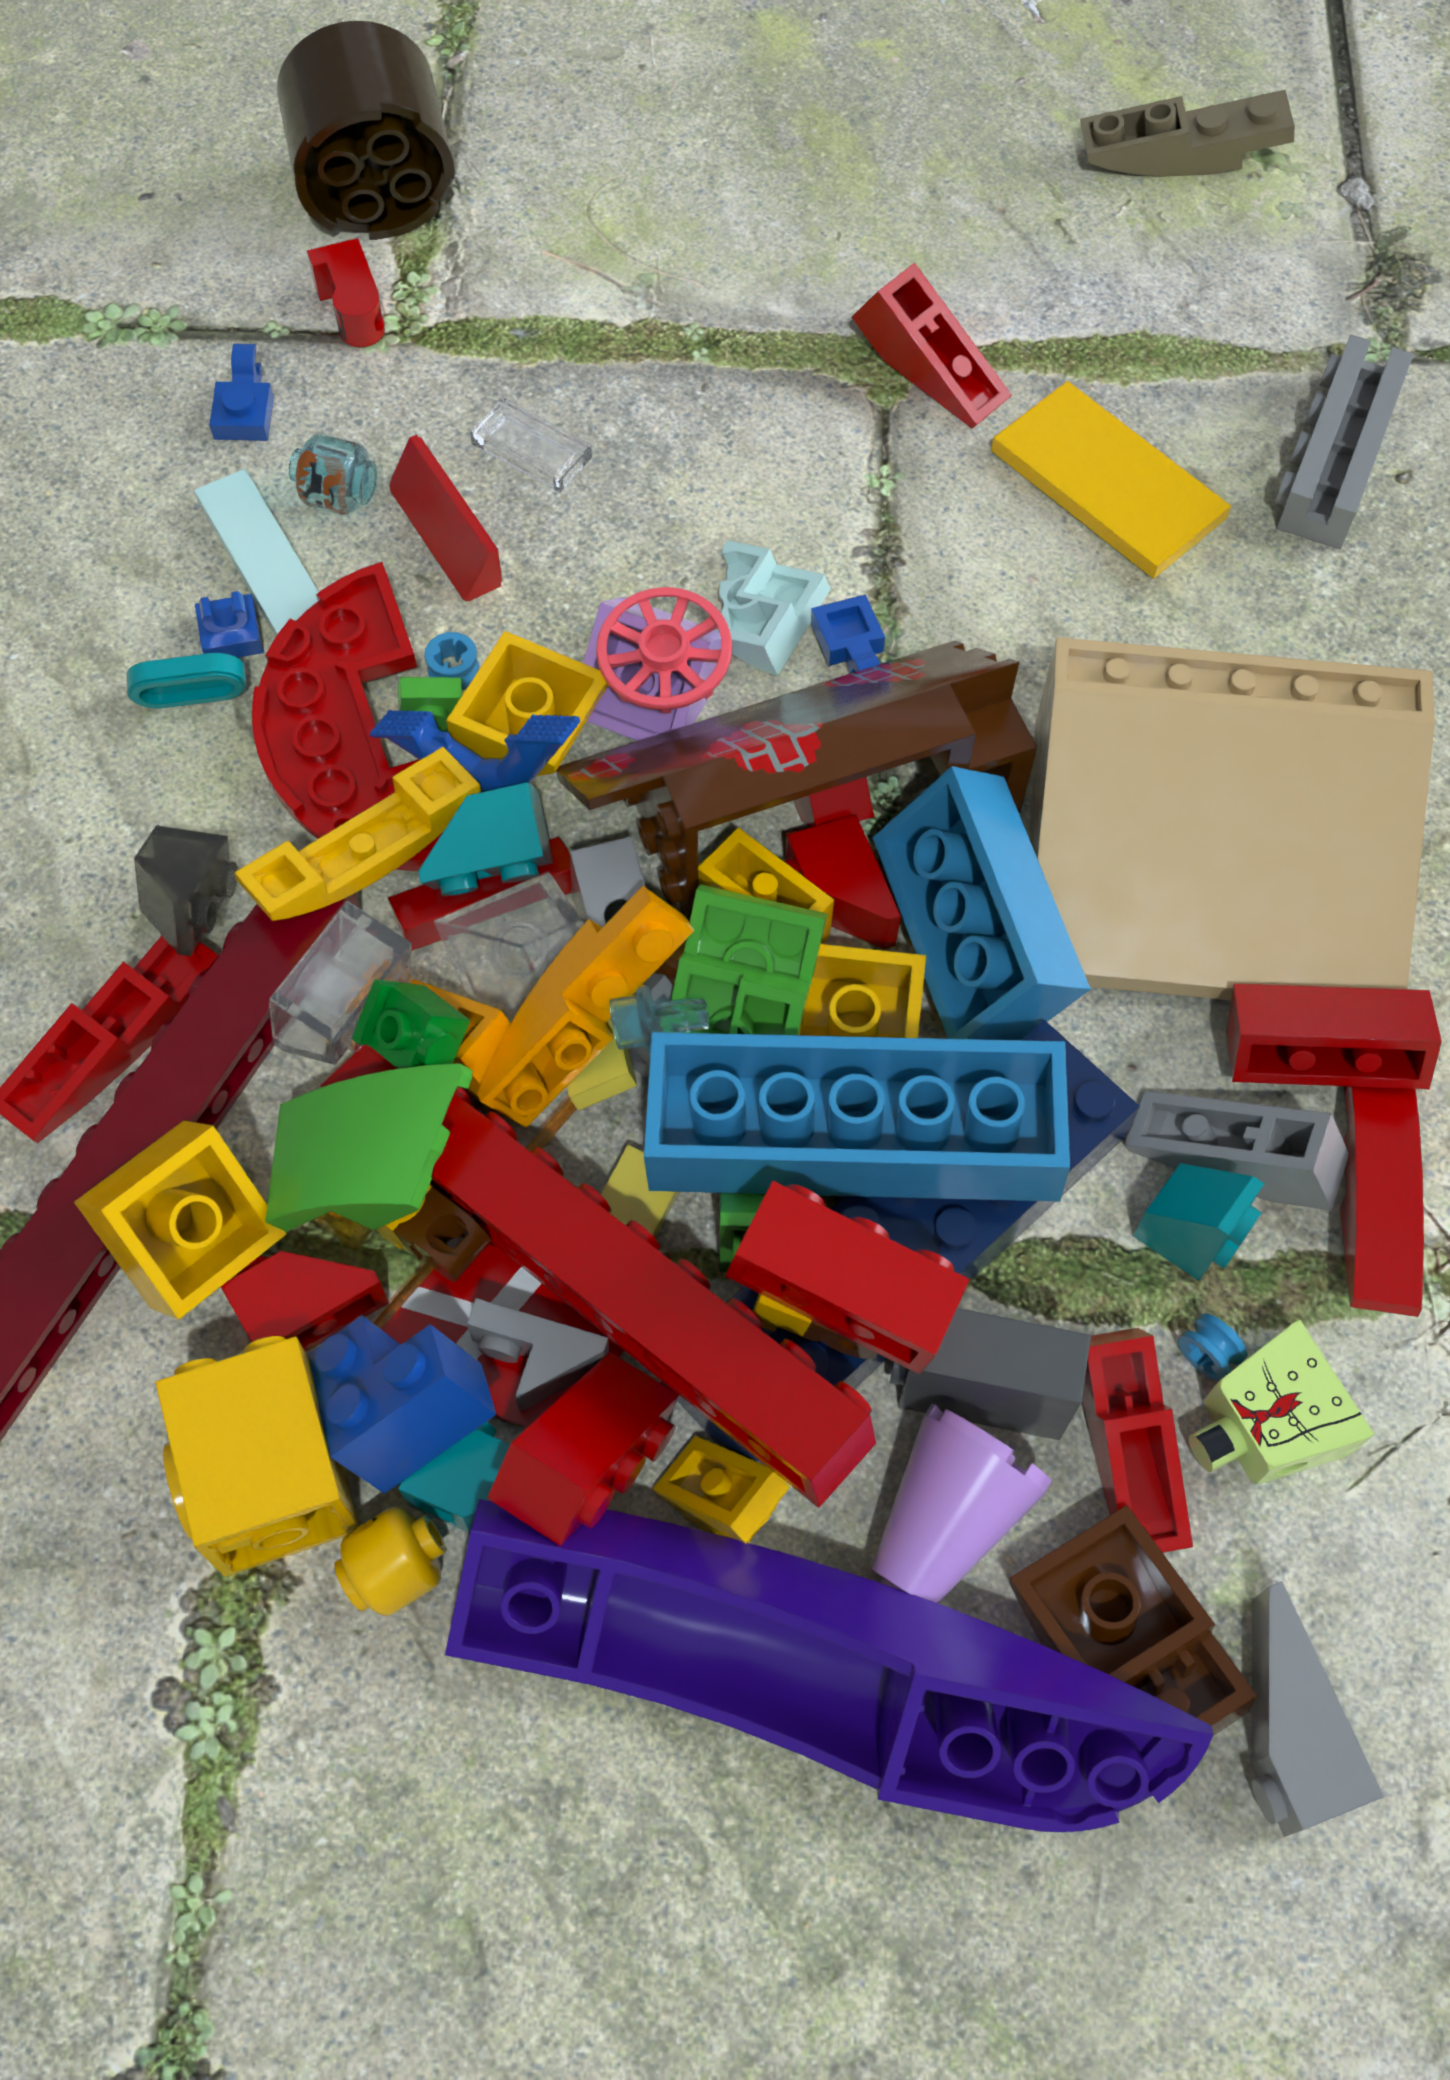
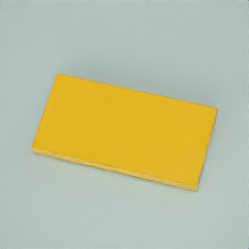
[991,380,1231,579]

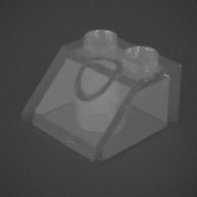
[269,901,414,1065]

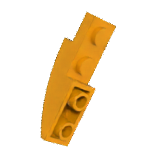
[477,886,695,1128]

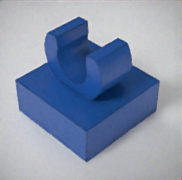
[195,591,264,658]

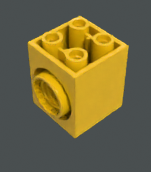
[155,1336,360,1577]

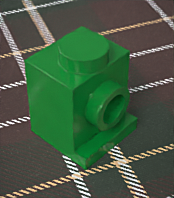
[351,979,470,1069]

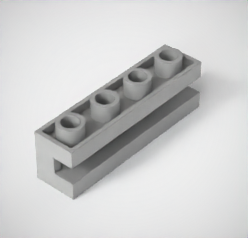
[1274,334,1413,550]

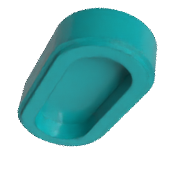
[126,653,246,709]

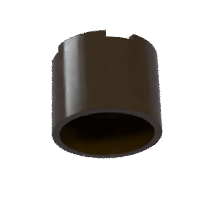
[277,21,455,240]

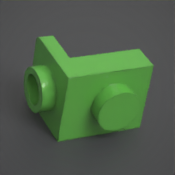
[398,677,462,732]

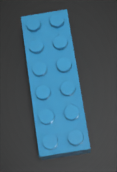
[644,1032,1070,1202]

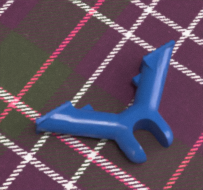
[369,710,580,793]

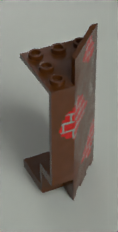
[556,641,1037,923]

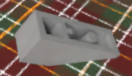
[1125,1091,1349,1211]
[1251,1581,1384,1837]

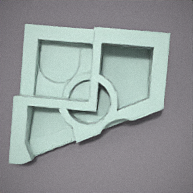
[716,540,831,676]

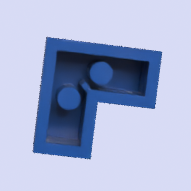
[308,1315,497,1494]

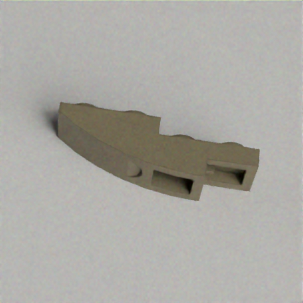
[1080,89,1295,177]

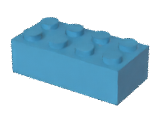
[873,766,1091,1040]

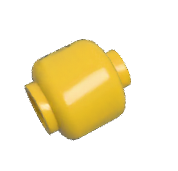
[334,1507,447,1616]

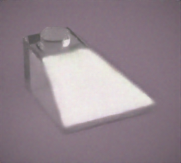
[434,871,584,1023]

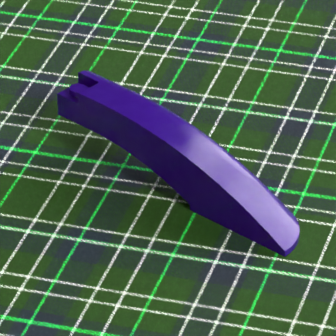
[445,1499,1214,1833]

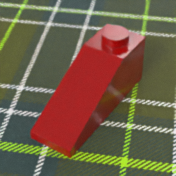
[851,262,1013,429]

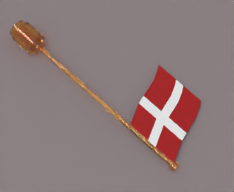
[373,940,686,1428]

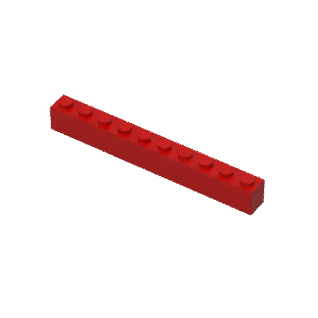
[320,1045,876,1508]

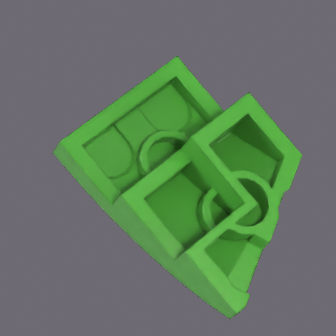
[662,884,827,1035]
[265,1063,473,1232]

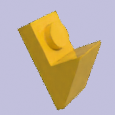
[653,1435,790,1544]

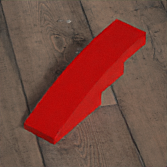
[0,922,219,1143]
[1340,1086,1424,1317]

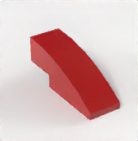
[1082,1328,1193,1553]

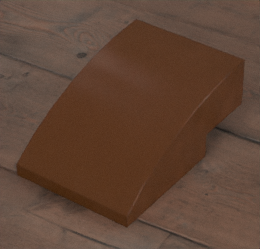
[1009,1505,1258,1736]

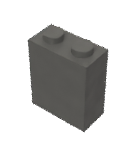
[889,1308,1091,1441]

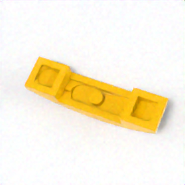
[234,747,481,921]

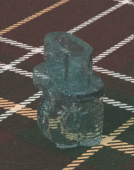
[610,985,710,1055]

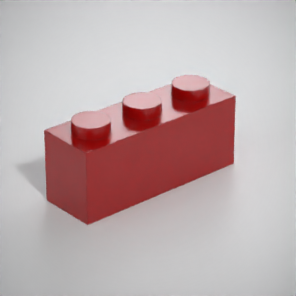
[1226,984,1442,1090]
[726,1180,970,1375]
[487,1352,679,1546]

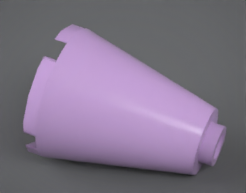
[871,1404,1052,1603]

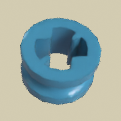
[424,632,479,690]
[1177,1313,1248,1382]

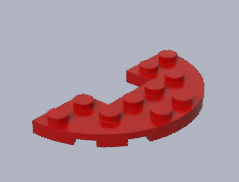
[252,562,444,871]

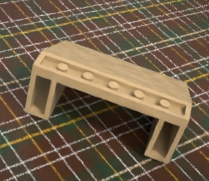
[1030,637,1435,1000]

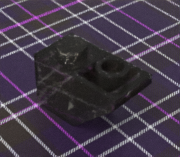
[134,825,238,956]

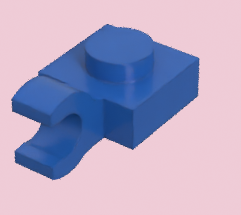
[209,343,274,441]
[811,594,885,674]

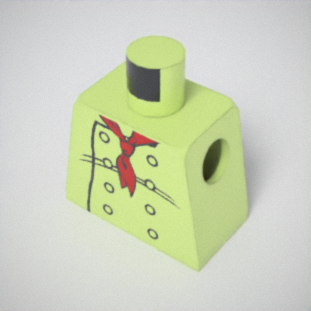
[1188,1320,1375,1484]

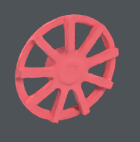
[596,587,732,714]

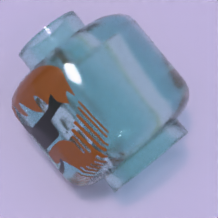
[289,434,377,514]

